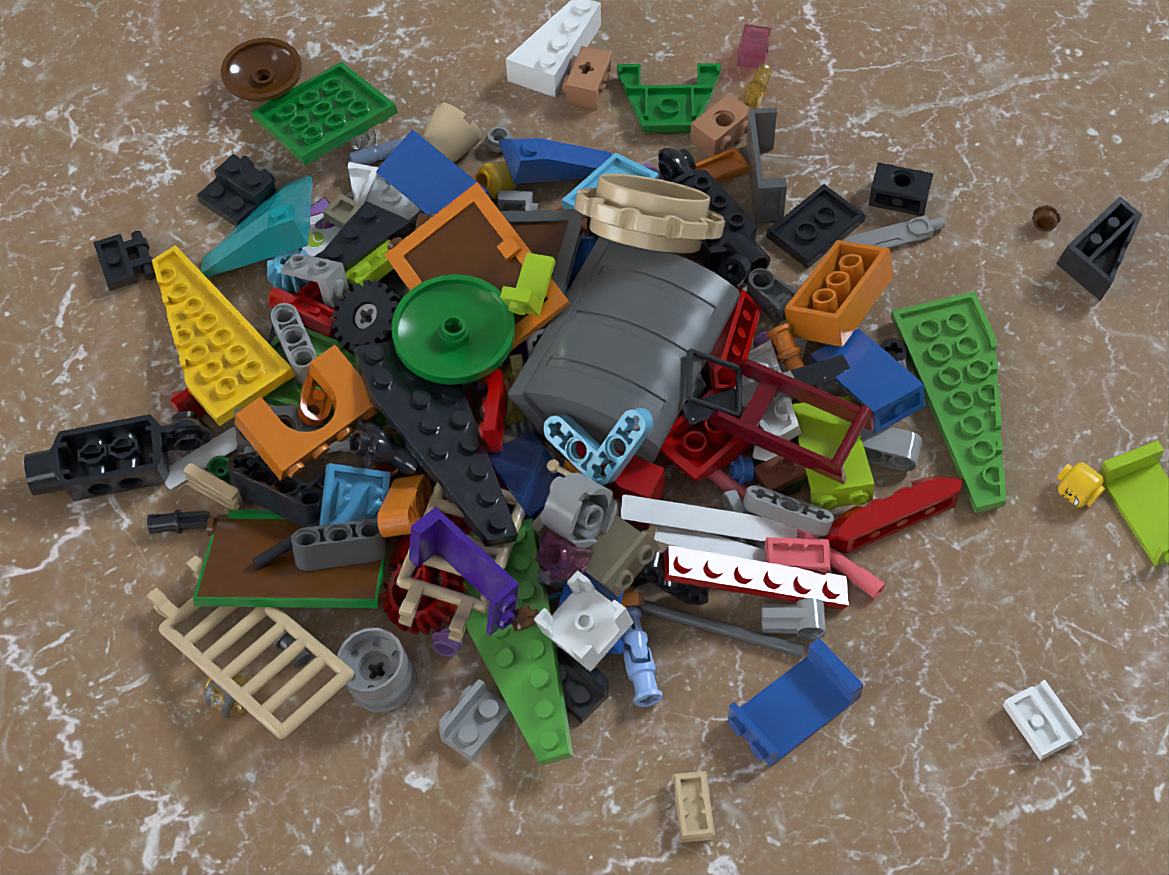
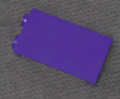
[409,507,519,636]

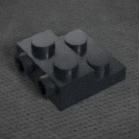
[197,154,276,227]

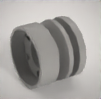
[337,627,416,713]

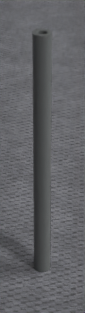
[636,600,805,658]

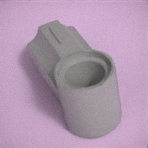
[761,598,826,640]

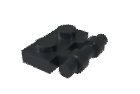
[93,231,156,291]

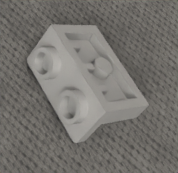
[439,679,512,762]

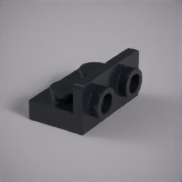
[556,646,609,723]

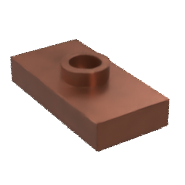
[754,455,807,492]

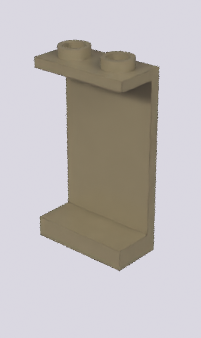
[530,512,660,597]

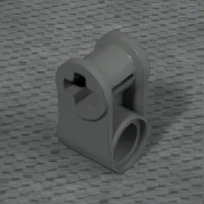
[746,268,797,323]

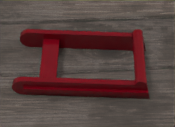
[709,359,875,484]

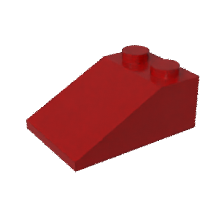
[659,387,760,482]
[576,441,665,529]

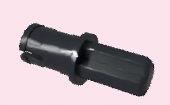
[147,509,211,534]

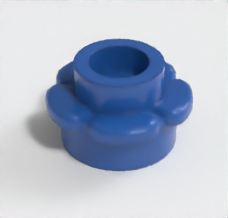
[730,455,754,485]

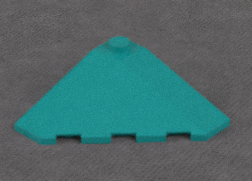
[201,175,313,278]

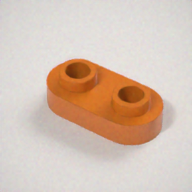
[297,374,332,426]

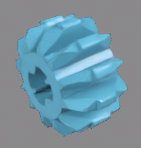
[266,249,311,293]

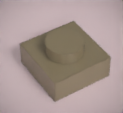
[323,193,362,229]

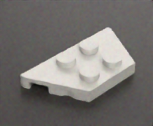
[348,162,425,224]

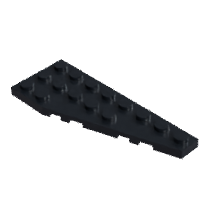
[354,341,518,547]

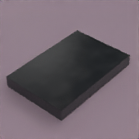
[766,184,866,269]

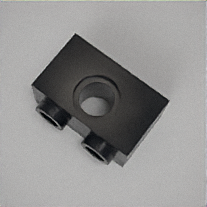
[868,162,933,216]

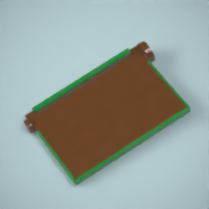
[193,510,402,608]

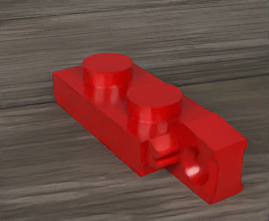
[267,287,337,337]

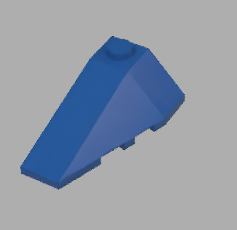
[499,137,612,184]

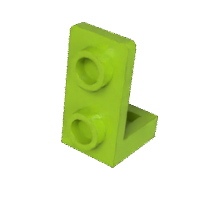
[500,253,556,316]

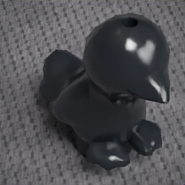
[350,419,424,476]

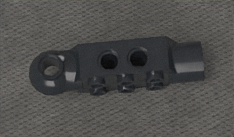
[658,148,771,285]
[24,411,213,501]

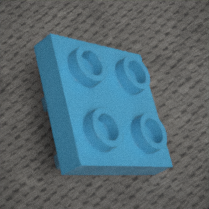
[319,463,390,526]

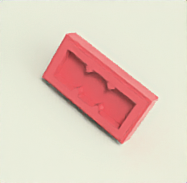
[764,537,830,573]

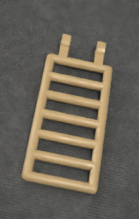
[396,426,548,643]
[146,555,354,739]

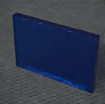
[487,431,566,517]

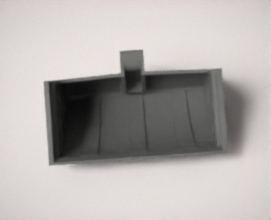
[507,236,740,463]

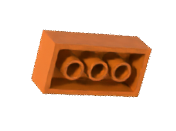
[784,240,894,347]

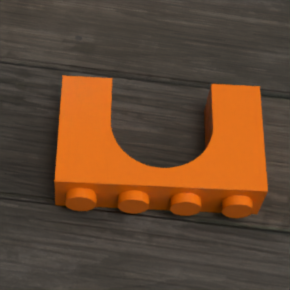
[234,345,379,481]

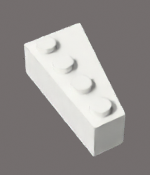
[506,0,601,97]

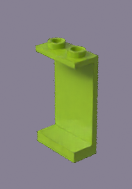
[792,396,875,510]
[1099,440,1169,567]

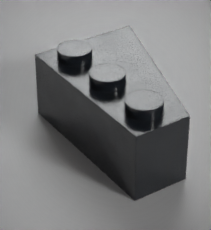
[1056,196,1142,301]
[318,201,414,289]

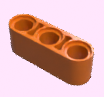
[377,474,432,538]

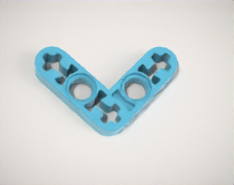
[544,408,653,485]

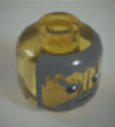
[204,673,248,718]

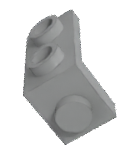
[498,190,538,212]
[280,253,350,308]

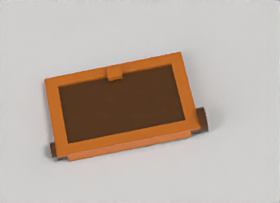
[384,182,571,386]

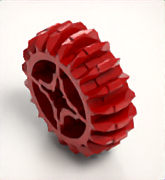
[380,553,467,635]

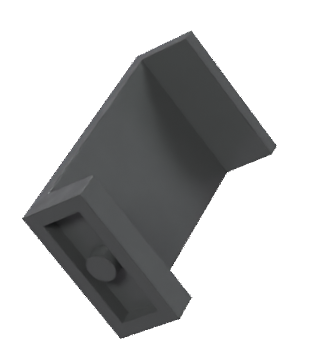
[746,108,787,224]

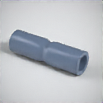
[348,138,402,165]

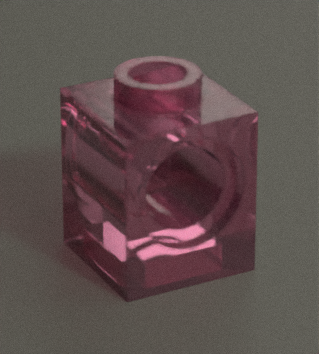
[737,24,771,70]
[535,532,594,580]

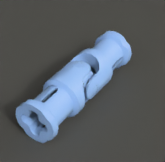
[620,607,663,707]

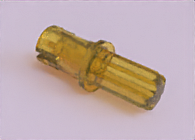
[743,64,772,109]

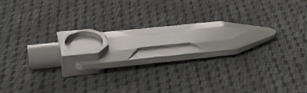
[844,215,945,248]

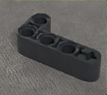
[227,454,325,528]

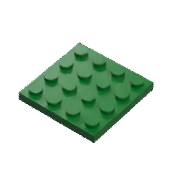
[251,61,398,165]

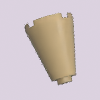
[423,103,483,163]

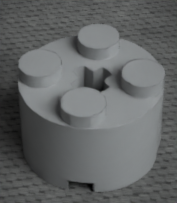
[540,473,617,548]

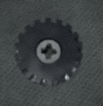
[332,280,403,352]

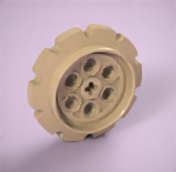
[574,173,725,253]

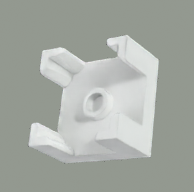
[534,570,634,672]

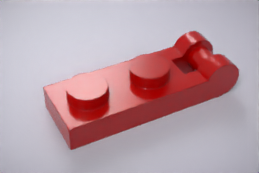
[479,369,509,452]

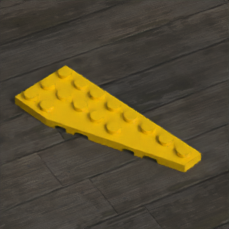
[152,245,295,426]

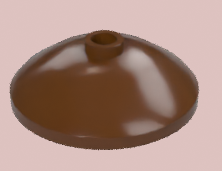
[221,38,302,102]

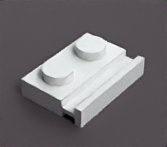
[1003,680,1083,760]

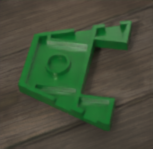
[617,63,721,133]

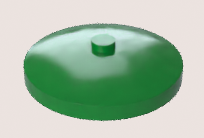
[392,274,515,385]

